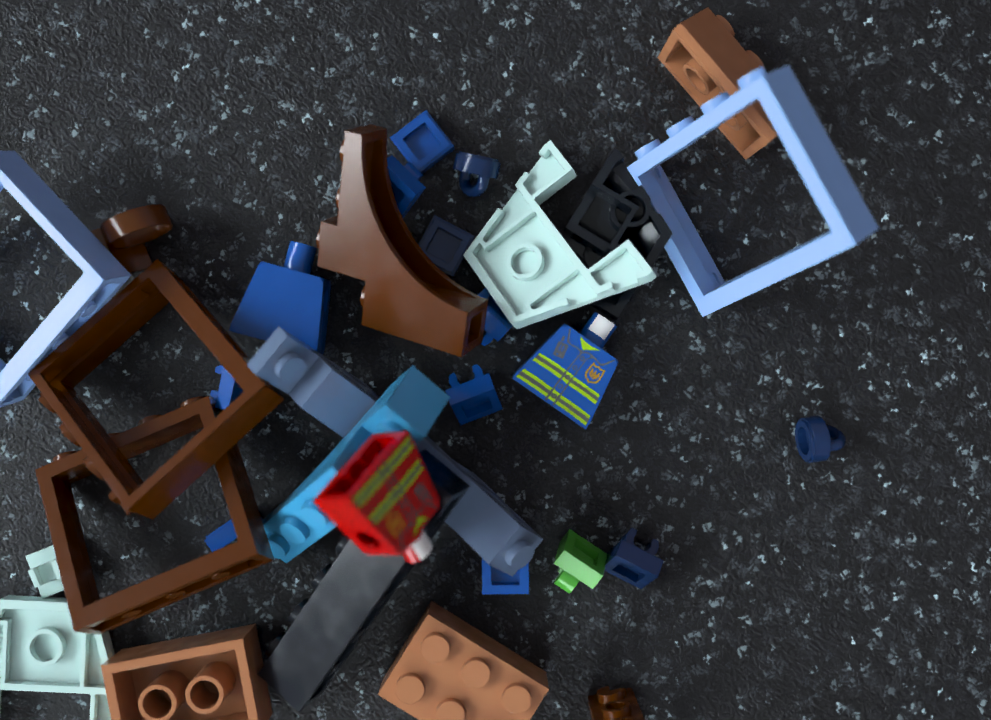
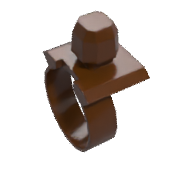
[91,204,173,273]

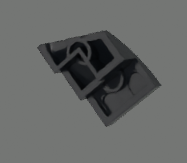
[562,148,672,321]

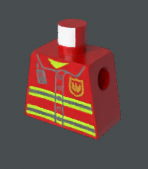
[313,431,440,564]

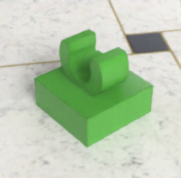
[554,529,607,594]

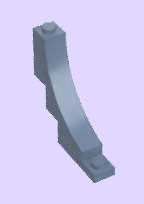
[247,326,543,577]

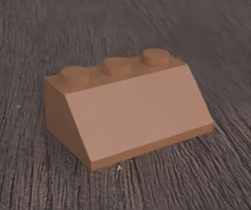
[657,7,778,160]

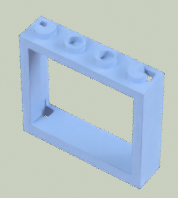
[626,65,879,317]
[0,151,131,408]

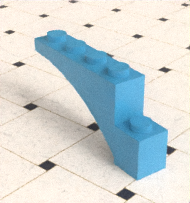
[262,365,450,564]

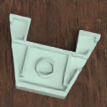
[463,140,657,329]
[0,595,115,720]

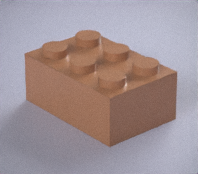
[378,601,549,720]
[101,624,273,720]

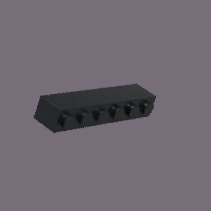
[258,449,470,712]

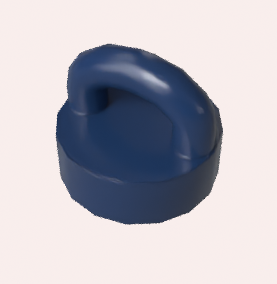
[453,151,501,197]
[795,416,846,463]

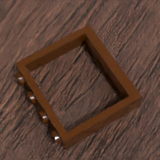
[28,259,284,519]
[35,396,274,635]

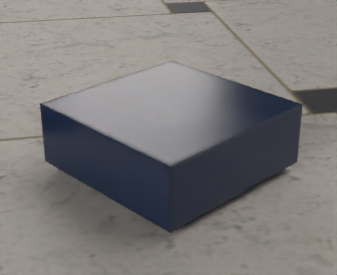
[418,215,475,278]

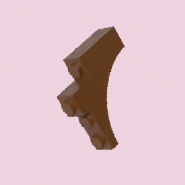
[316,124,489,357]

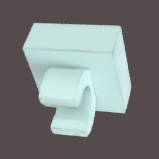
[25,545,64,599]

